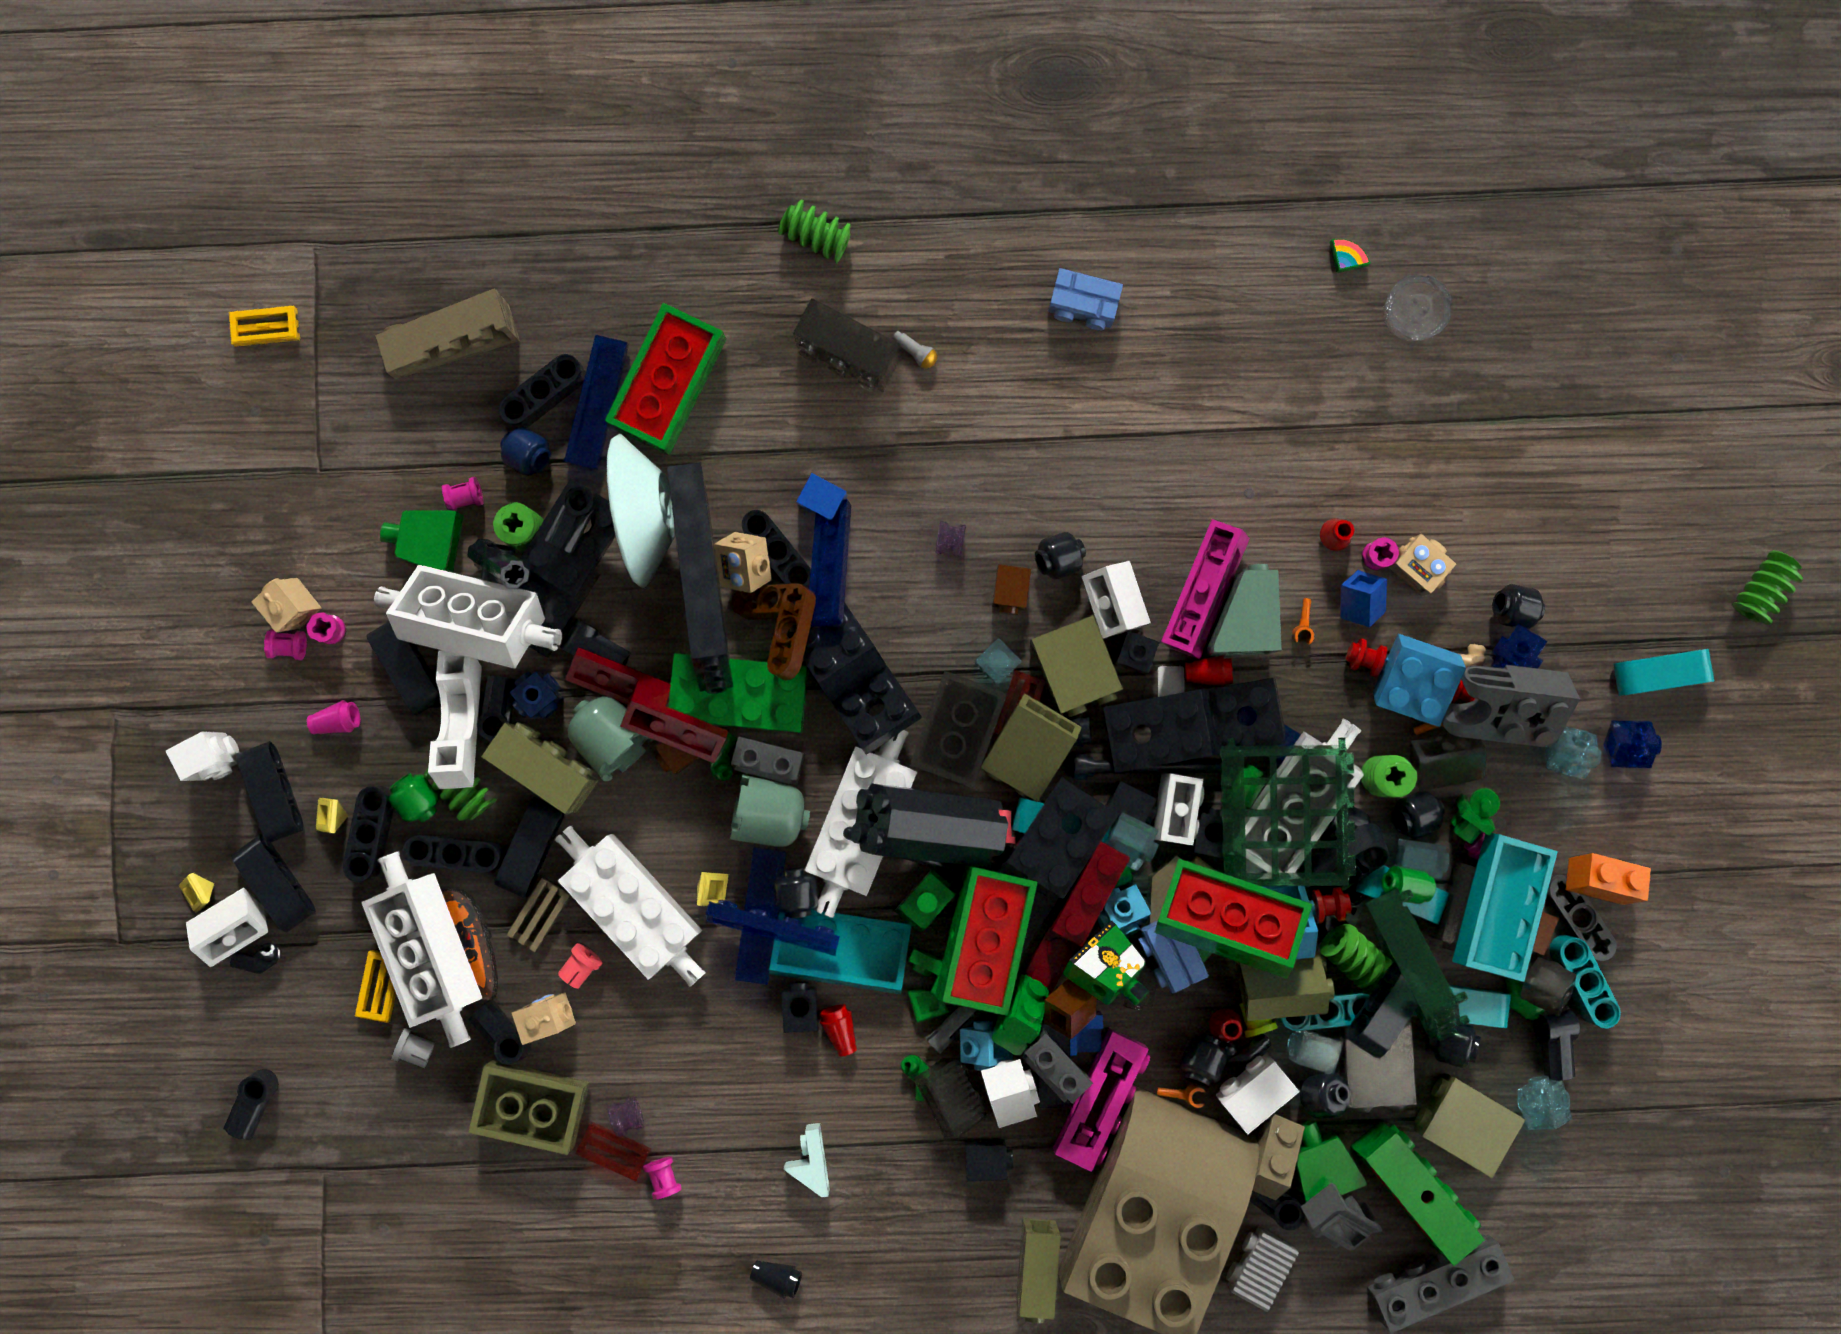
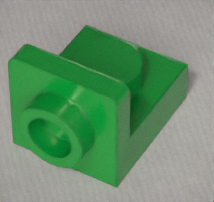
[908,946,943,996]

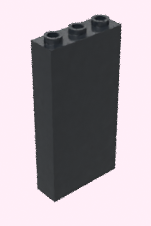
[667,462,734,694]

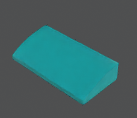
[1452,833,1558,982]
[769,910,911,995]

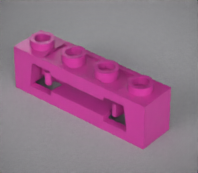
[1161,519,1250,660]
[1053,1027,1150,1172]

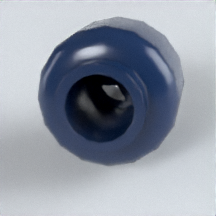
[500,427,551,476]

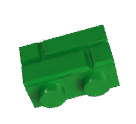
[992,974,1049,1056]

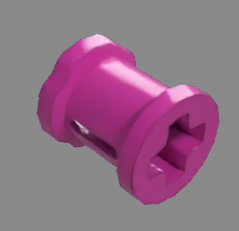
[442,477,484,511]
[1362,537,1399,570]
[306,612,346,644]
[264,629,307,660]
[643,1156,682,1200]

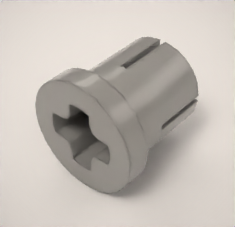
[391,1028,435,1068]

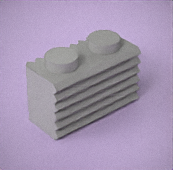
[1226,1226,1299,1312]

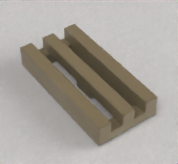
[507,878,571,952]

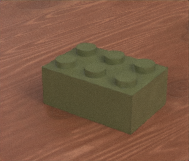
[481,722,599,814]
[468,1060,590,1155]

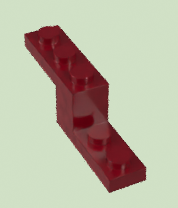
[565,647,728,763]
[1023,841,1130,996]

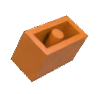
[1566,853,1651,905]

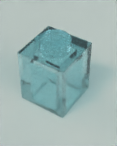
[974,638,1022,686]
[1106,812,1159,871]
[1395,839,1449,879]
[1287,1030,1343,1074]

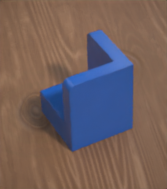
[796,473,848,520]
[1340,570,1387,628]
[1070,1011,1103,1056]

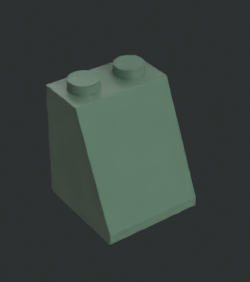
[1204,564,1282,656]

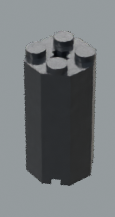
[851,783,1008,868]

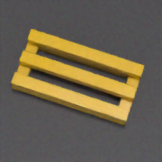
[229,306,300,347]
[355,950,396,1023]

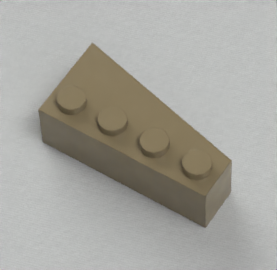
[375,288,520,379]

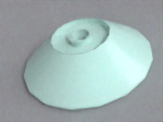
[607,434,675,588]

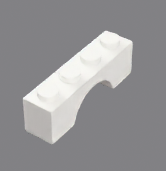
[428,651,482,789]

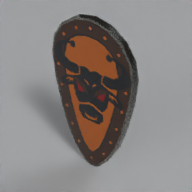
[441,887,498,1001]

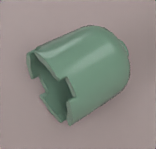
[567,697,653,781]
[729,775,810,847]

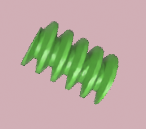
[778,199,851,264]
[493,502,544,551]
[1732,550,1803,625]
[1361,755,1417,798]
[424,767,497,821]
[1319,924,1392,995]

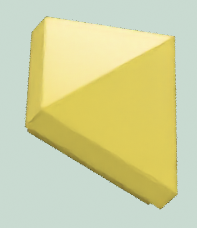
[316,798,348,833]
[697,872,729,907]
[179,873,214,913]

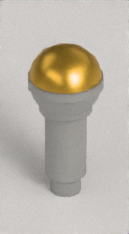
[892,331,937,369]

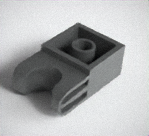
[1442,665,1580,748]

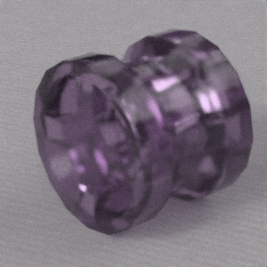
[935,521,966,557]
[607,1096,645,1137]

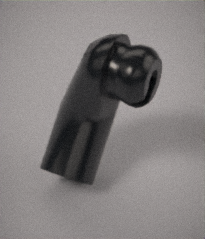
[230,943,280,974]

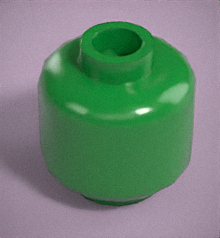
[389,773,439,823]

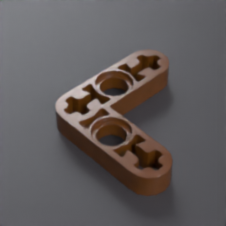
[732,583,816,681]

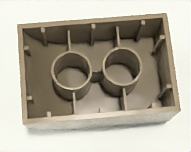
[1058,1086,1259,1334]

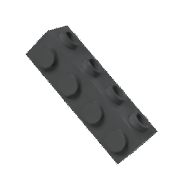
[1367,1234,1515,1333]

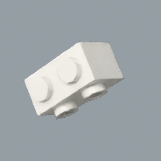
[1082,561,1151,639]
[166,732,239,781]
[1152,774,1204,845]
[186,888,268,968]
[1216,1053,1300,1134]
[981,1059,1040,1128]

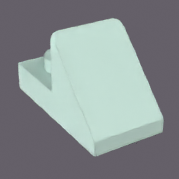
[784,1123,830,1197]

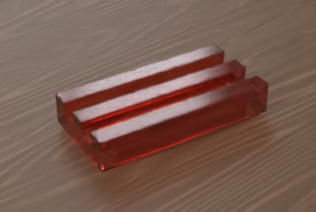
[993,670,1046,734]
[576,1121,652,1181]

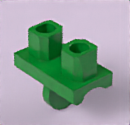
[1451,788,1500,844]

